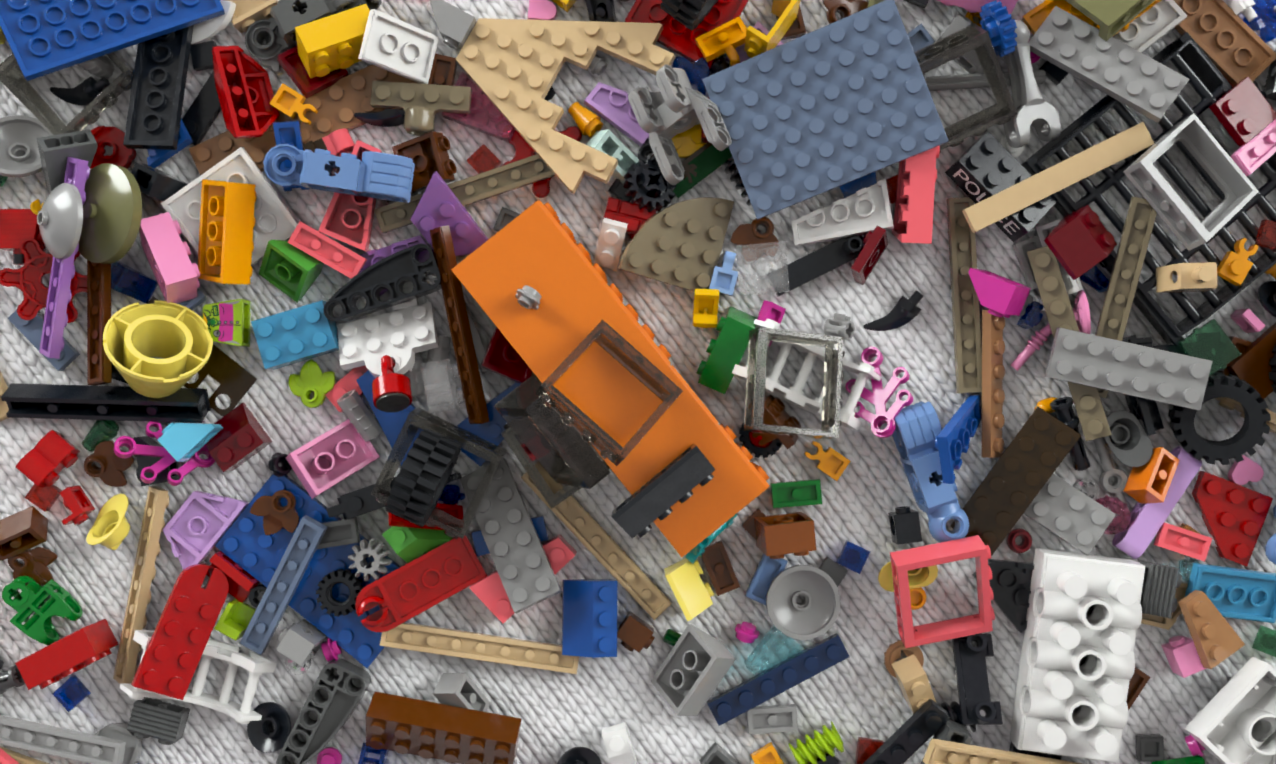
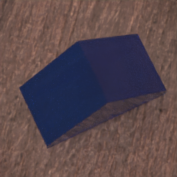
[111,261,158,303]

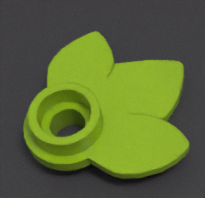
[289,359,335,408]

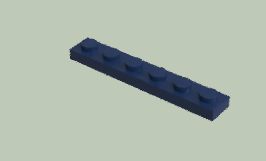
[707,633,850,726]

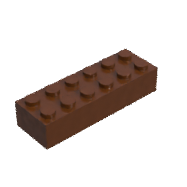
[366,691,521,764]

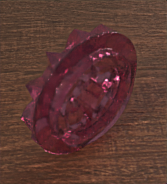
[1095,495,1131,534]

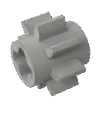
[824,313,855,345]

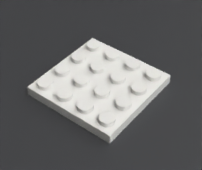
[161,147,299,285]

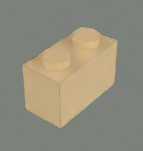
[892,654,936,714]

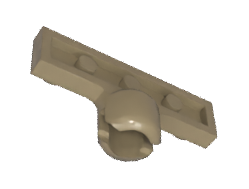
[370,81,472,136]

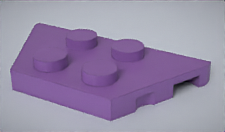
[410,171,489,256]

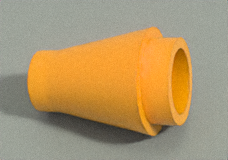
[568,102,603,138]

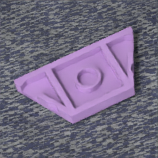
[163,491,249,570]

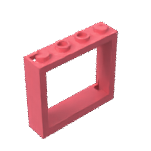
[890,535,995,648]

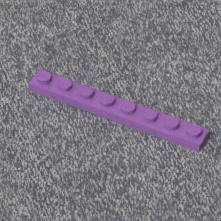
[39,157,90,359]

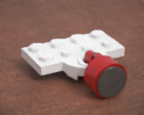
[337,302,439,412]

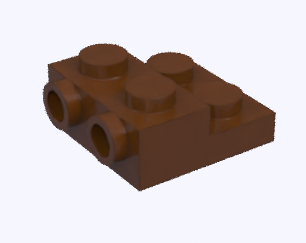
[392,131,457,194]

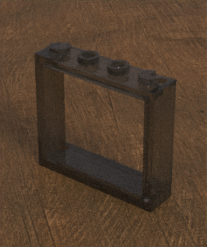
[536,320,683,466]
[744,327,845,439]

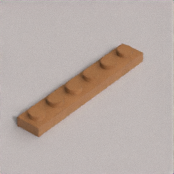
[982,310,1005,458]

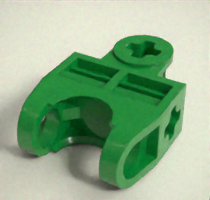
[2,576,83,645]

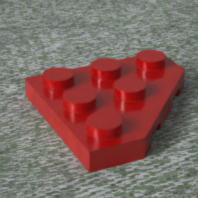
[1192,471,1273,566]

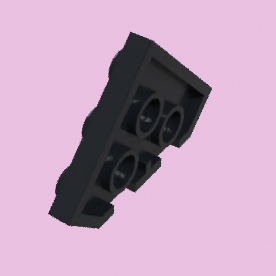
[972,559,1034,633]

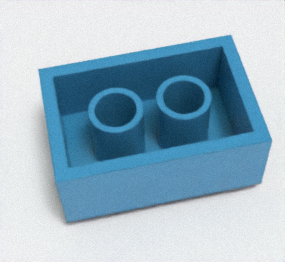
[251,300,339,370]

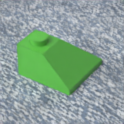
[259,240,324,303]
[382,526,454,563]

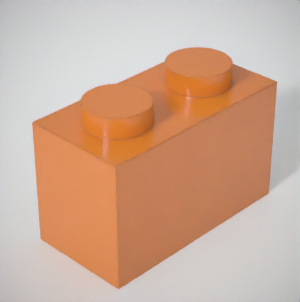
[1123,447,1180,504]

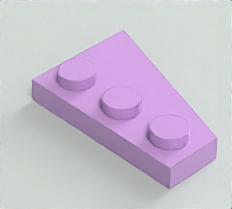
[584,82,649,147]

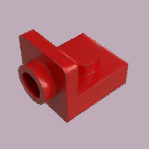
[60,485,95,526]

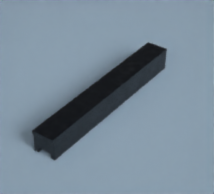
[1,383,211,423]

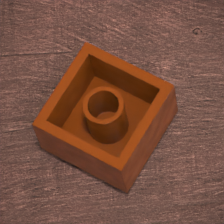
[754,512,816,559]

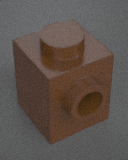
[617,611,655,653]

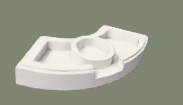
[191,0,236,45]

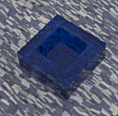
[1016,301,1044,329]
[836,540,870,574]
[52,675,91,712]

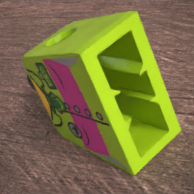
[200,299,250,347]

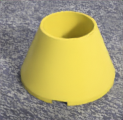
[103,300,213,398]

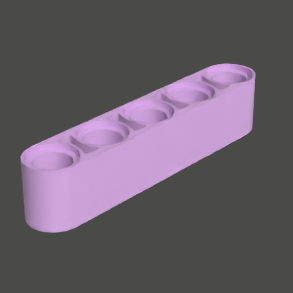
[1112,446,1202,559]

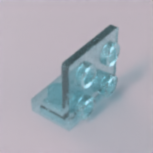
[744,625,805,693]

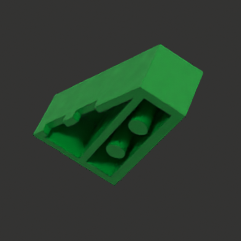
[696,306,757,394]

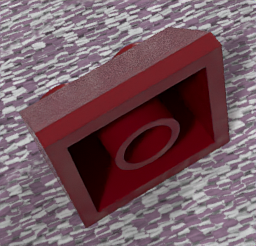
[1044,205,1117,280]
[206,403,273,472]

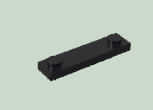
[182,71,222,145]

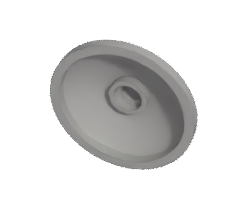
[0,115,55,177]
[37,183,83,259]
[766,565,841,640]

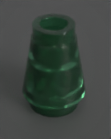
[82,420,119,452]

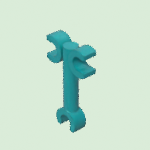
[685,514,737,564]

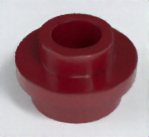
[1006,528,1032,553]

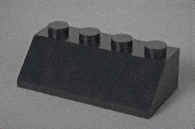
[611,444,716,539]

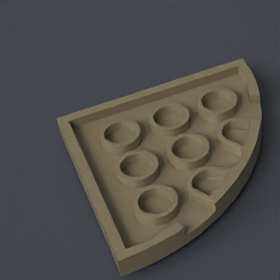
[618,197,734,292]

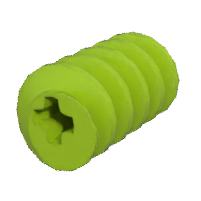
[788,721,844,764]

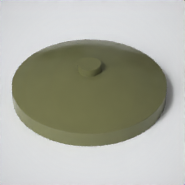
[78,163,142,264]

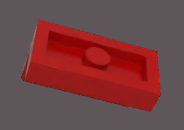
[206,551,260,603]

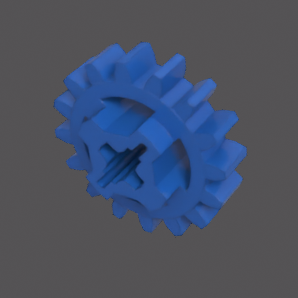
[979,0,1017,57]

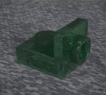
[1252,625,1276,657]

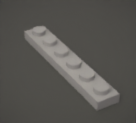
[0,715,126,764]

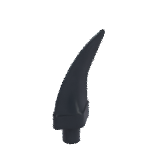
[50,76,110,105]
[354,109,405,127]
[863,290,924,331]

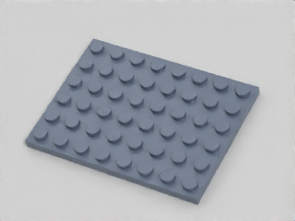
[702,0,949,220]

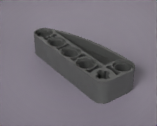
[276,658,371,764]

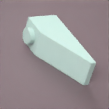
[586,129,649,187]

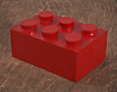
[15,618,119,690]

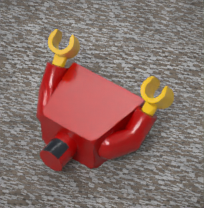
[0,199,46,265]

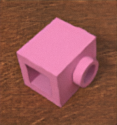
[1161,635,1207,678]

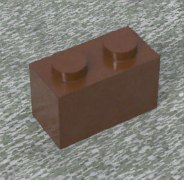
[0,506,48,561]

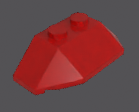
[212,46,279,139]

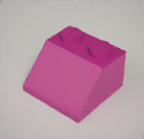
[968,268,1031,318]

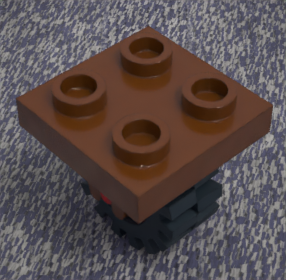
[739,395,802,458]

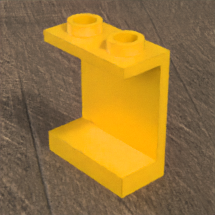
[744,0,801,58]

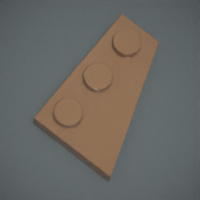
[1178,590,1245,669]

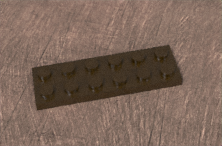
[950,406,1081,556]

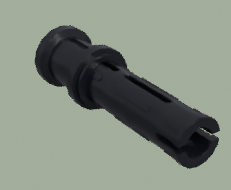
[1050,397,1090,471]

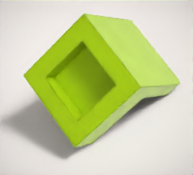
[214,599,256,641]

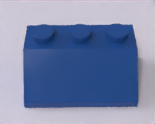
[562,579,617,658]

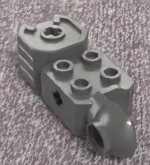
[245,0,382,60]

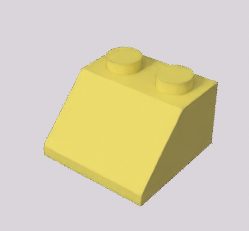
[664,558,714,621]

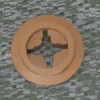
[884,640,924,678]

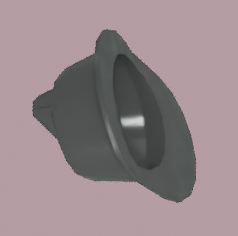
[1103,410,1153,467]

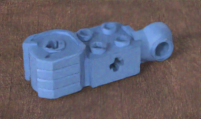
[263,144,415,203]
[892,401,970,543]

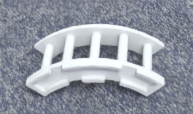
[732,319,881,431]
[119,630,276,724]

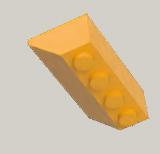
[198,179,257,284]

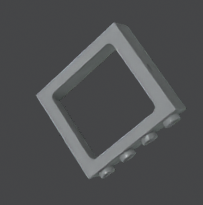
[1123,113,1259,251]

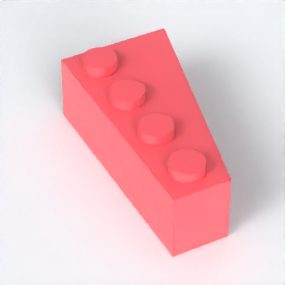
[318,140,382,252]
[892,146,940,244]
[469,534,577,624]

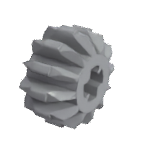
[348,538,392,581]

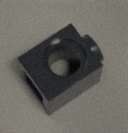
[888,506,922,545]

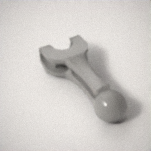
[1003,20,1061,148]

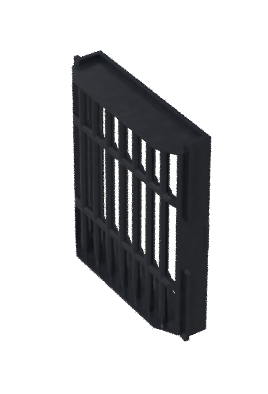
[1021,32,1276,346]

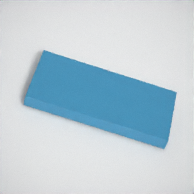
[1185,563,1276,623]

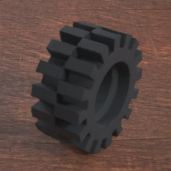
[316,569,365,617]

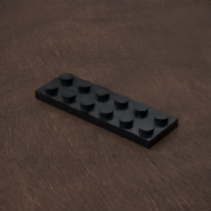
[123,25,194,150]

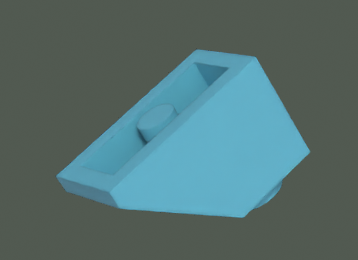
[158,423,223,462]

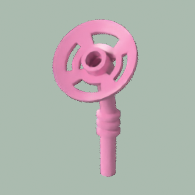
[1011,290,1091,371]

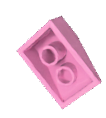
[286,419,380,499]

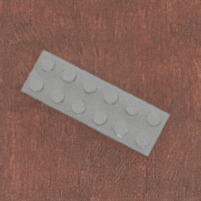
[1028,6,1190,123]
[1045,328,1213,411]
[460,457,562,614]

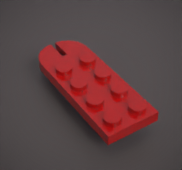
[355,533,487,632]
[131,564,229,700]

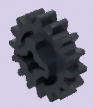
[623,159,676,212]

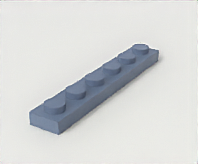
[240,515,328,655]

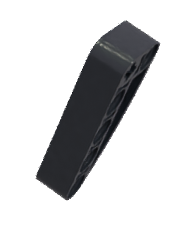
[323,244,441,323]

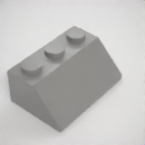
[651,624,736,716]

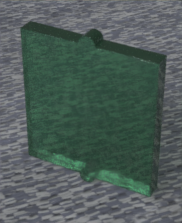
[1179,319,1241,376]

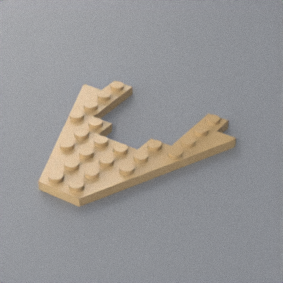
[456,18,675,194]

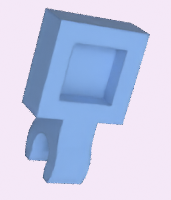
[709,251,739,296]

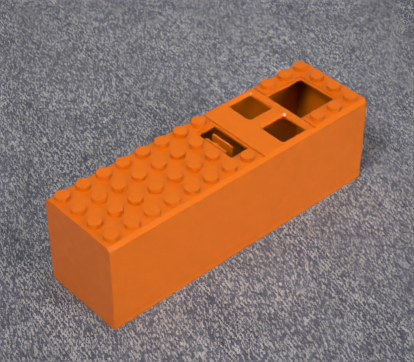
[451,200,769,557]

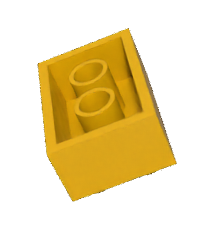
[295,4,370,79]

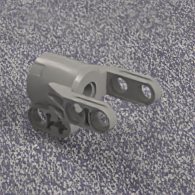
[628,64,732,185]

